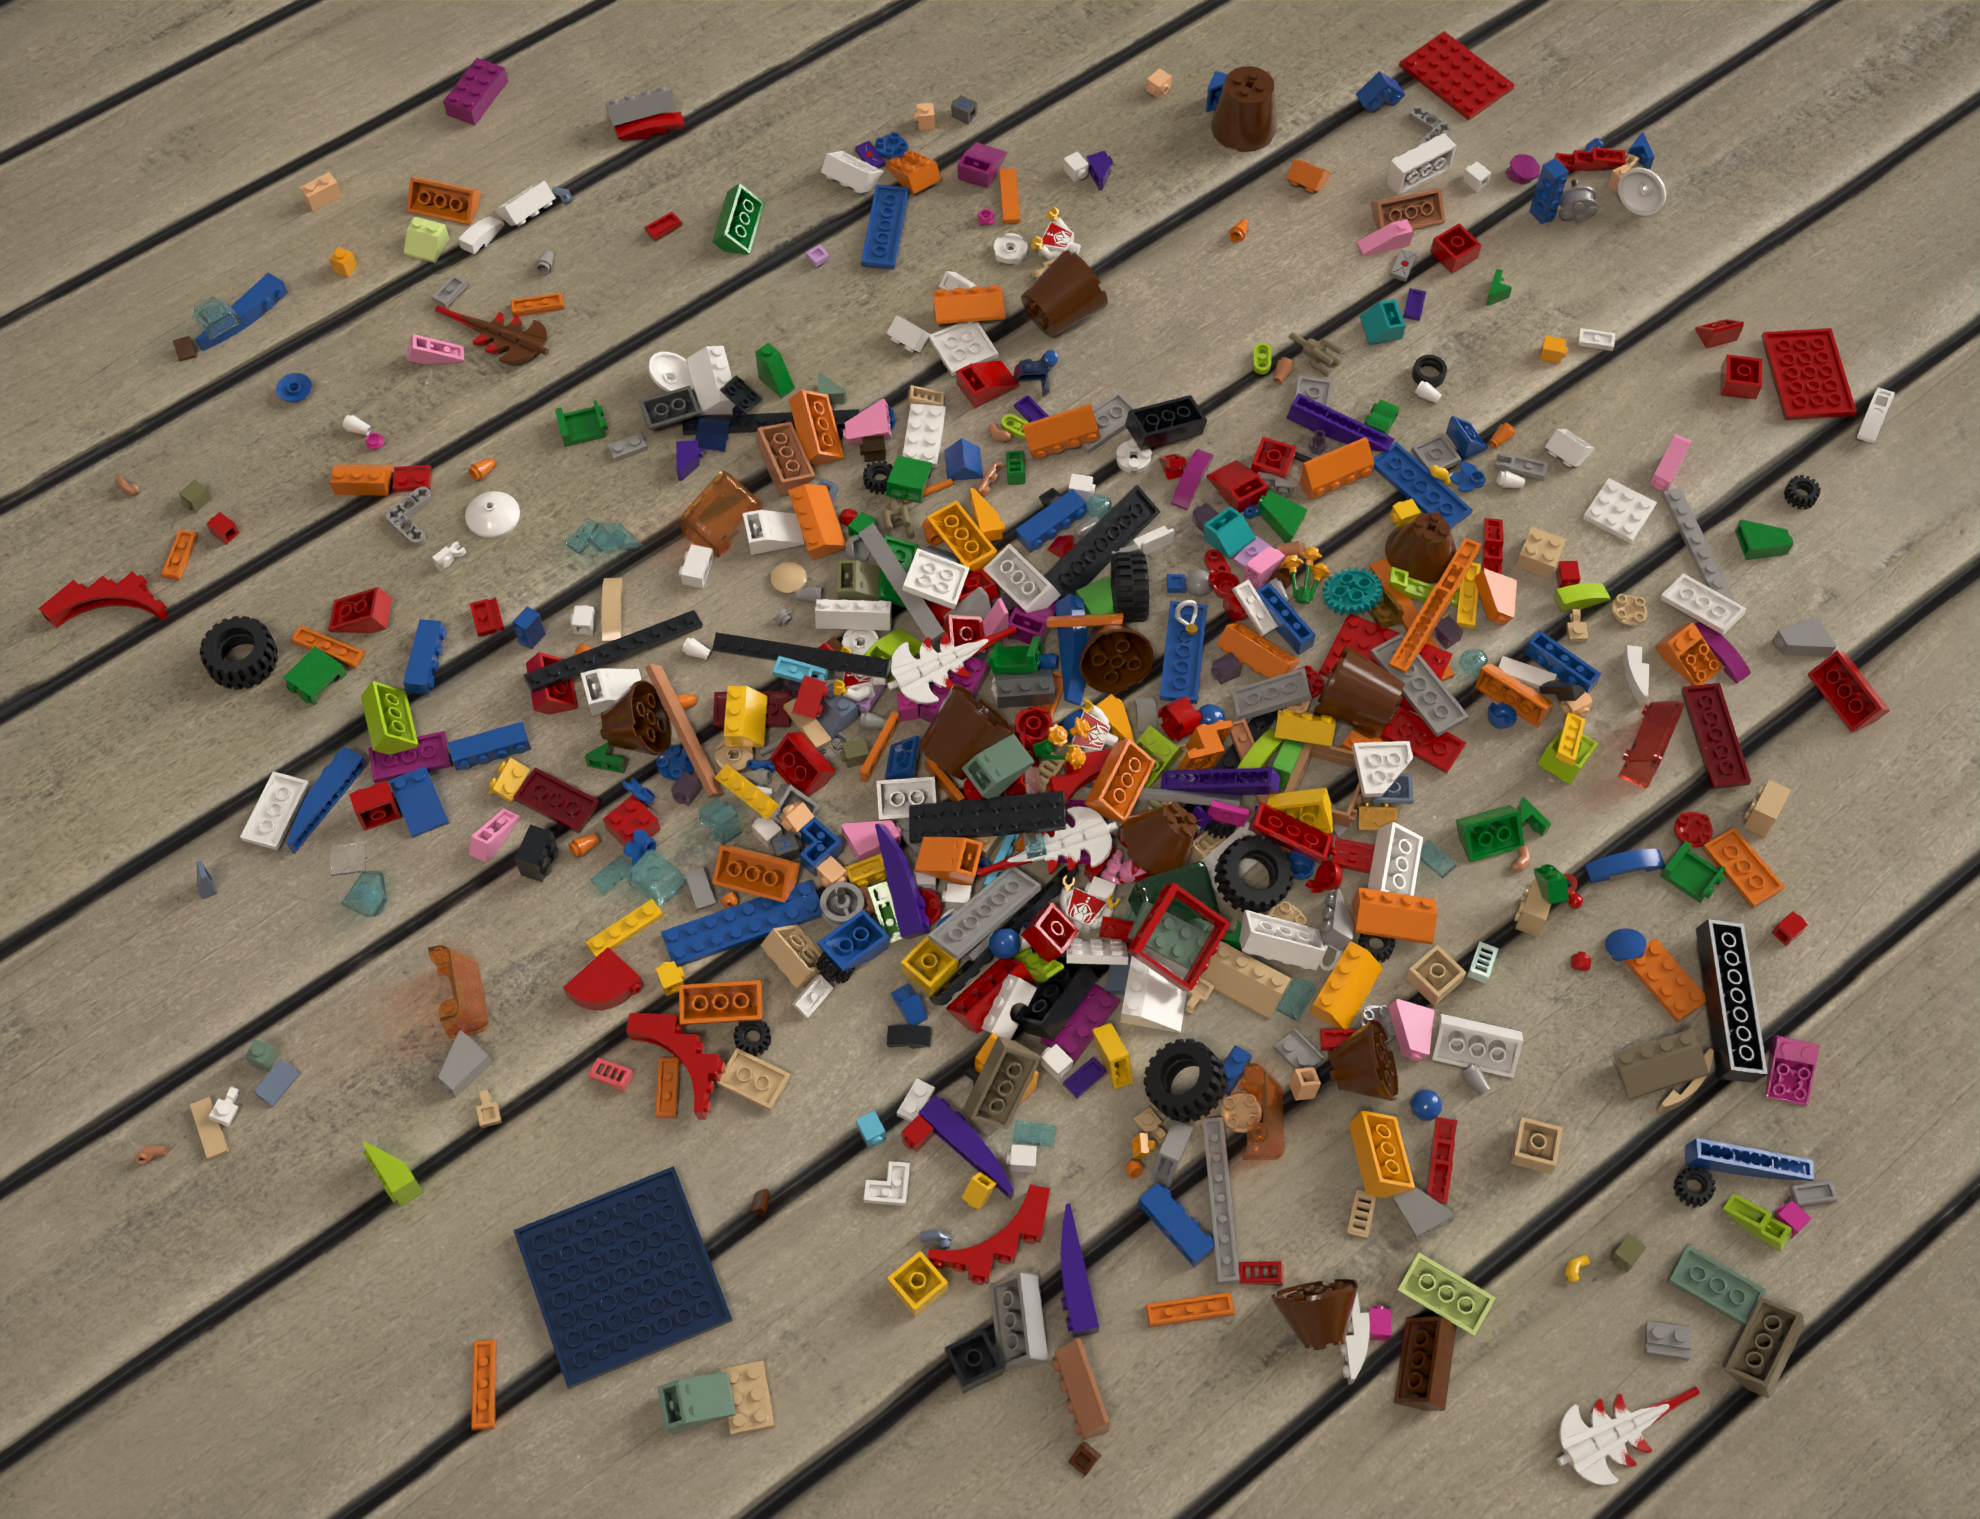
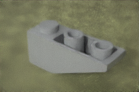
[1321,888,1354,951]

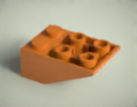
[885,150,941,194]
[1655,622,1723,686]
[914,837,983,887]

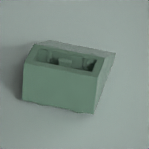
[962,734,1035,799]
[657,1372,736,1435]

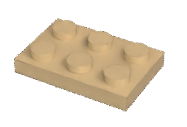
[716,1048,791,1111]
[720,1360,775,1436]

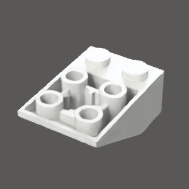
[743,510,805,555]
[581,668,641,716]

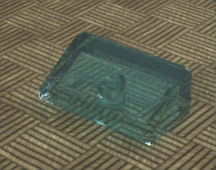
[1276,978,1316,1021]

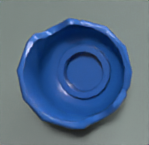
[1488,702,1517,729]
[1198,704,1225,725]
[1287,851,1315,880]
[989,929,1021,959]
[1409,1090,1442,1121]

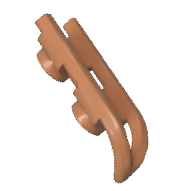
[976,461,1006,497]

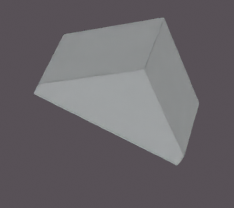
[1134,698,1157,733]

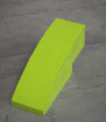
[1554,583,1611,612]
[1723,1193,1792,1252]

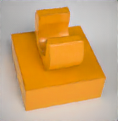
[1132,1133,1156,1160]

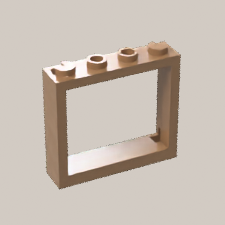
[1284,742,1363,828]

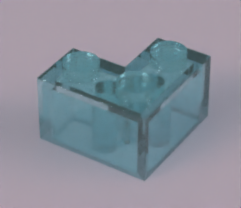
[699,797,742,845]

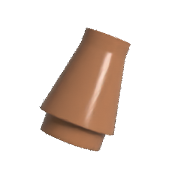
[1273,357,1294,384]
[1278,541,1305,559]

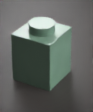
[245,1039,279,1072]

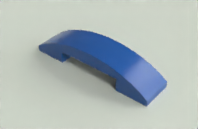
[1584,849,1666,883]

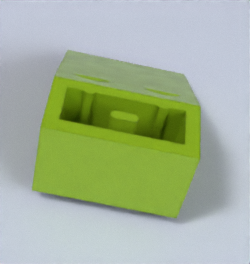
[864,628,922,683]
[1135,725,1184,788]
[362,1142,424,1207]

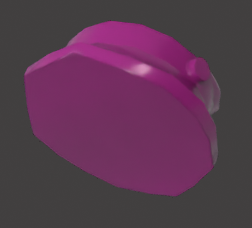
[1505,154,1541,184]

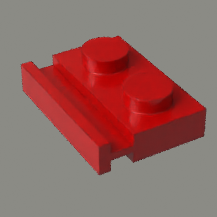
[393,465,432,492]
[470,597,505,637]
[1332,838,1375,874]

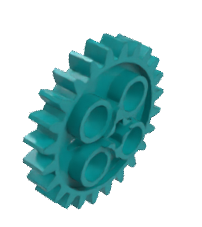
[1322,567,1383,617]

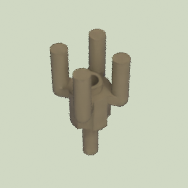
[1289,332,1344,377]
[883,497,914,539]

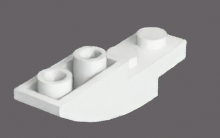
[1857,388,1895,443]
[1340,1292,1370,1385]

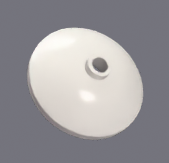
[1618,167,1666,216]
[648,352,694,392]
[465,491,520,538]

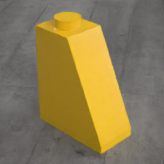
[1092,1023,1133,1090]

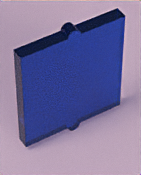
[695,419,730,452]

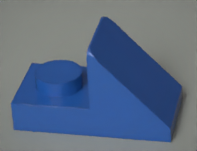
[1628,133,1655,169]
[891,984,928,1025]

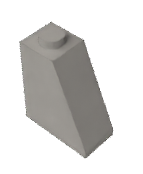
[943,587,991,627]
[1773,617,1836,657]
[438,1030,492,1097]
[1150,1120,1193,1188]
[1391,1187,1454,1240]

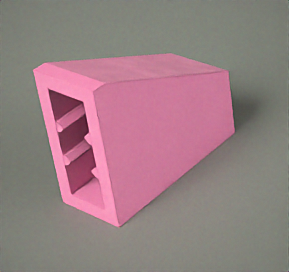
[843,399,892,445]
[1650,434,1692,491]
[1243,546,1285,590]
[841,820,903,862]
[1388,999,1434,1062]

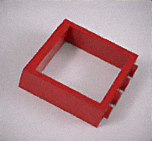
[1126,882,1230,991]

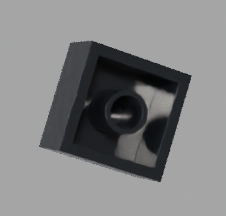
[514,825,559,882]
[944,1329,1003,1394]

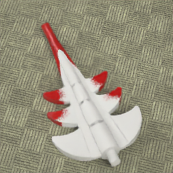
[887,625,1017,704]
[976,807,1118,877]
[1557,1386,1700,1485]

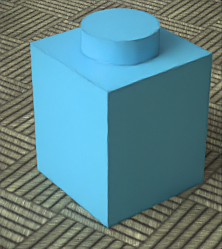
[856,1110,886,1148]

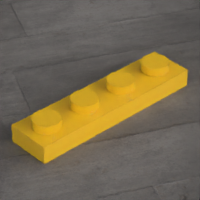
[1455,563,1481,629]
[1554,711,1585,766]
[715,764,780,820]
[585,899,664,958]

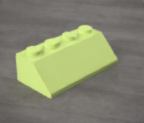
[1398,1252,1496,1336]

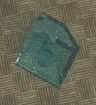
[587,523,643,553]
[341,871,387,917]

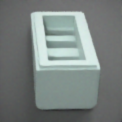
[1467,941,1499,984]

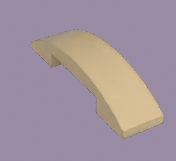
[601,578,623,643]
[1657,1048,1714,1114]

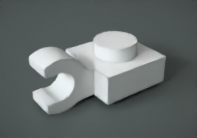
[432,542,466,571]
[209,1087,239,1127]

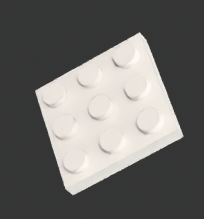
[929,321,999,376]
[1582,478,1657,544]
[902,548,969,610]
[1066,938,1128,965]

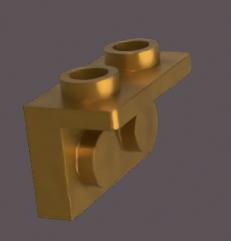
[1366,590,1404,629]
[1356,803,1398,830]

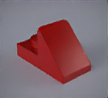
[1159,453,1187,480]
[1048,535,1075,558]

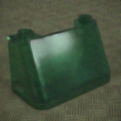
[1128,861,1220,923]

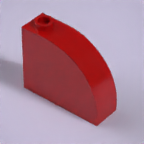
[563,947,643,1010]

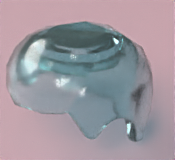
[1086,494,1113,520]
[1459,648,1489,678]

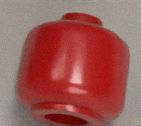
[839,508,858,527]
[1571,952,1591,972]

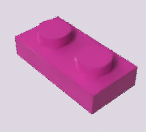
[1207,800,1249,828]

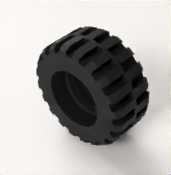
[1110,551,1150,623]
[200,616,278,690]
[1214,835,1294,913]
[1144,1039,1227,1122]

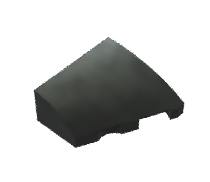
[1539,680,1585,701]

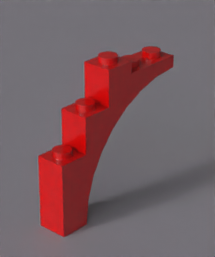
[38,571,168,628]
[1046,749,1112,838]
[626,1013,725,1120]
[928,1184,1050,1285]

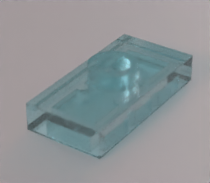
[565,518,604,555]
[1021,831,1047,859]
[1420,840,1457,879]
[590,855,634,895]
[1012,1120,1057,1148]

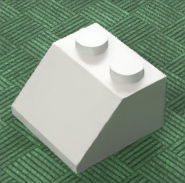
[1545,429,1595,468]

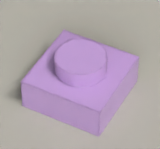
[806,244,830,267]

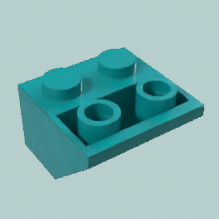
[1360,299,1405,344]
[1203,506,1256,558]

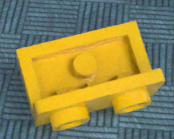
[487,757,530,803]
[844,854,887,889]

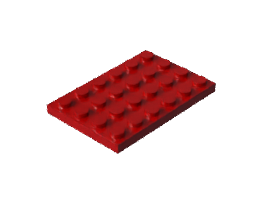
[1399,31,1515,121]
[1761,328,1857,420]
[1319,614,1453,714]

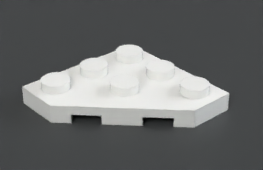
[1352,741,1413,797]

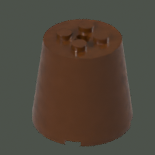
[1211,66,1277,152]
[1021,250,1108,337]
[1313,645,1405,735]
[919,684,1015,780]

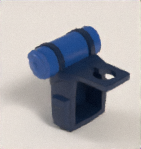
[1014,350,1058,396]

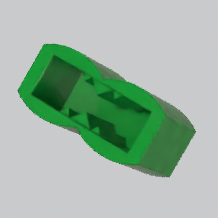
[1364,399,1400,435]

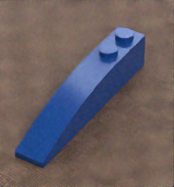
[196,272,288,351]
[1055,594,1087,706]
[287,746,367,854]
[1685,1138,1814,1181]

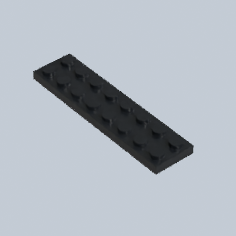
[1043,484,1161,600]
[909,791,1066,844]

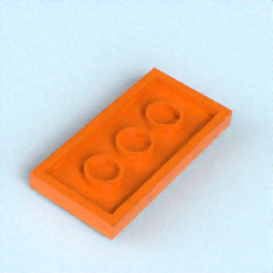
[1702,827,1785,909]
[1624,938,1707,1023]

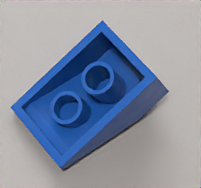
[389,766,449,838]
[817,909,889,972]

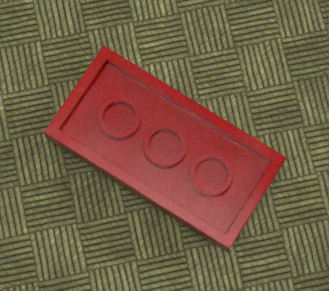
[1380,706,1467,774]

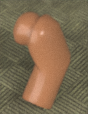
[988,423,1012,442]

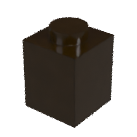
[859,435,886,462]

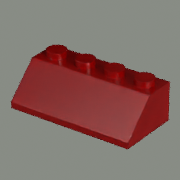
[923,568,999,627]
[1807,650,1890,733]
[1248,802,1332,864]
[946,958,1035,1034]

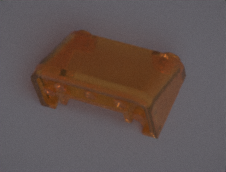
[681,470,762,558]
[428,945,489,1039]
[1240,1063,1285,1160]

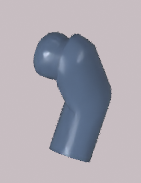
[552,186,572,204]
[920,1229,952,1249]

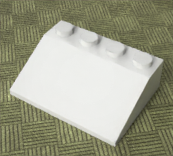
[1120,947,1189,1033]

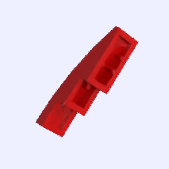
[614,112,685,140]
[1554,147,1626,171]
[1482,518,1504,575]
[1426,1117,1457,1204]

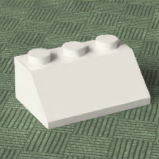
[821,151,883,194]
[495,180,556,226]
[876,777,936,820]

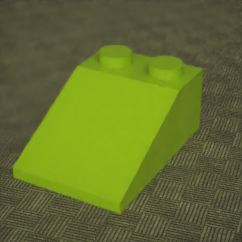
[1537,729,1599,785]

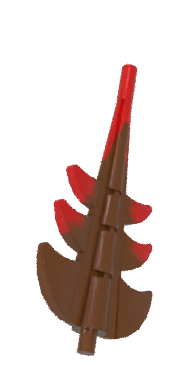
[435,306,549,364]

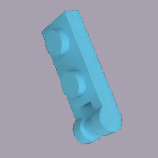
[772,656,829,683]

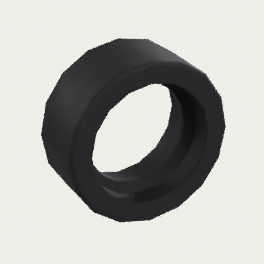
[1412,354,1447,388]

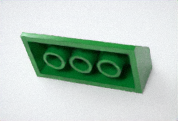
[712,183,765,255]

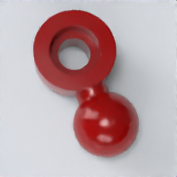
[1564,874,1583,909]

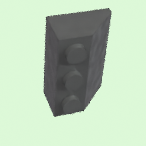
[639,385,701,430]
[994,669,1055,708]

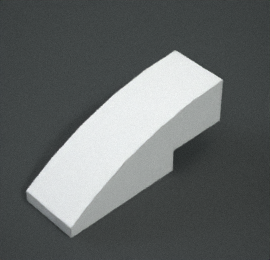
[458,216,505,254]
[1623,645,1649,706]

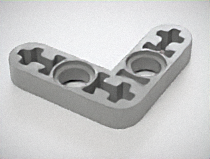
[1409,106,1452,147]
[385,487,432,548]

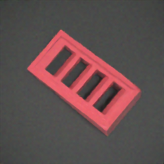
[588,1058,634,1092]

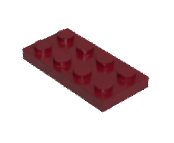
[713,691,790,728]
[513,767,600,834]

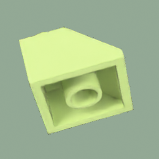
[404,217,449,263]

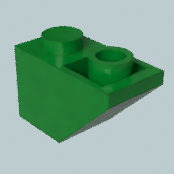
[1534,864,1569,904]

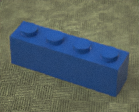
[1015,489,1087,553]
[1256,583,1316,655]
[403,619,447,695]
[448,721,531,771]
[1138,1183,1215,1268]

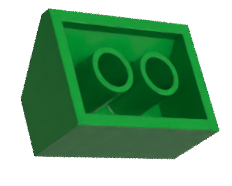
[1456,805,1525,862]

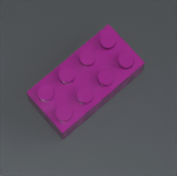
[443,58,508,126]
[920,657,988,723]

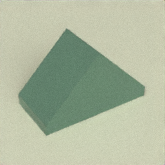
[818,372,847,405]

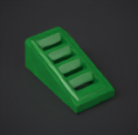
[1006,451,1025,485]

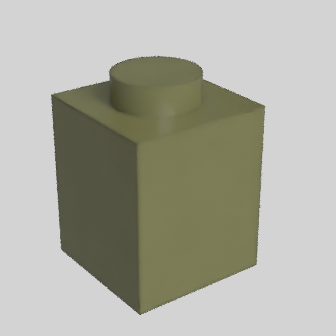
[179,479,212,513]
[840,738,869,768]
[1610,1234,1647,1272]

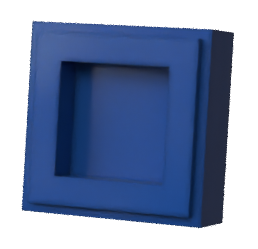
[1167,574,1186,593]

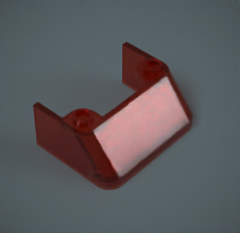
[1618,701,1685,789]

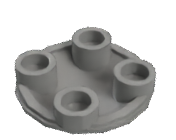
[1359,1005,1396,1043]

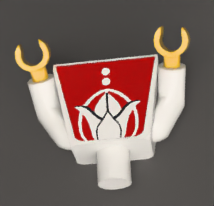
[1031,207,1081,260]
[833,647,888,701]
[1063,698,1119,755]
[1060,875,1121,938]

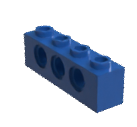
[1529,158,1569,224]
[1524,630,1601,694]

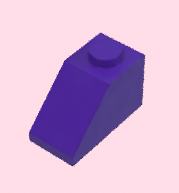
[1086,150,1113,191]
[676,440,703,481]

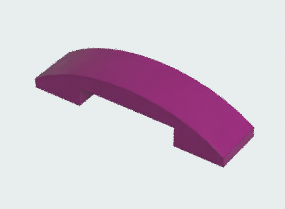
[1171,449,1214,510]
[1695,621,1751,684]

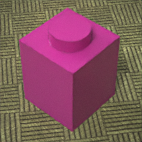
[896,693,919,722]
[1774,1201,1812,1238]
[1368,1306,1392,1341]

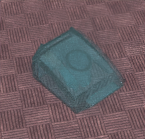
[192,297,241,340]
[627,849,685,906]

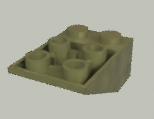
[837,560,881,601]

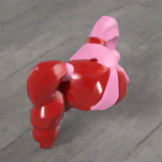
[1101,849,1171,898]

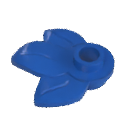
[1449,462,1486,492]
[622,778,656,805]
[623,829,657,867]

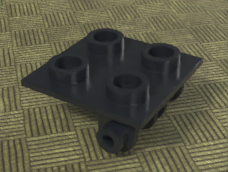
[720,375,762,417]

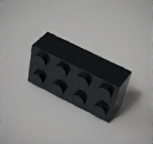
[1125,395,1207,451]
[1015,957,1098,1041]

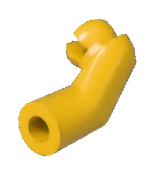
[1429,465,1451,485]
[1565,1254,1590,1283]

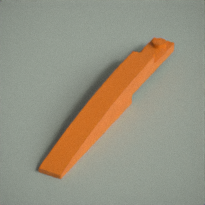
[1388,537,1482,673]

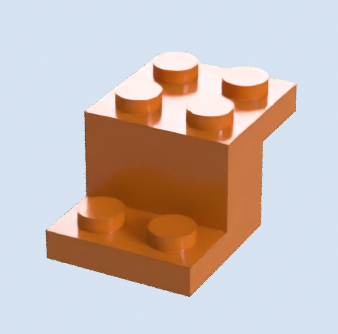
[1177,720,1234,770]

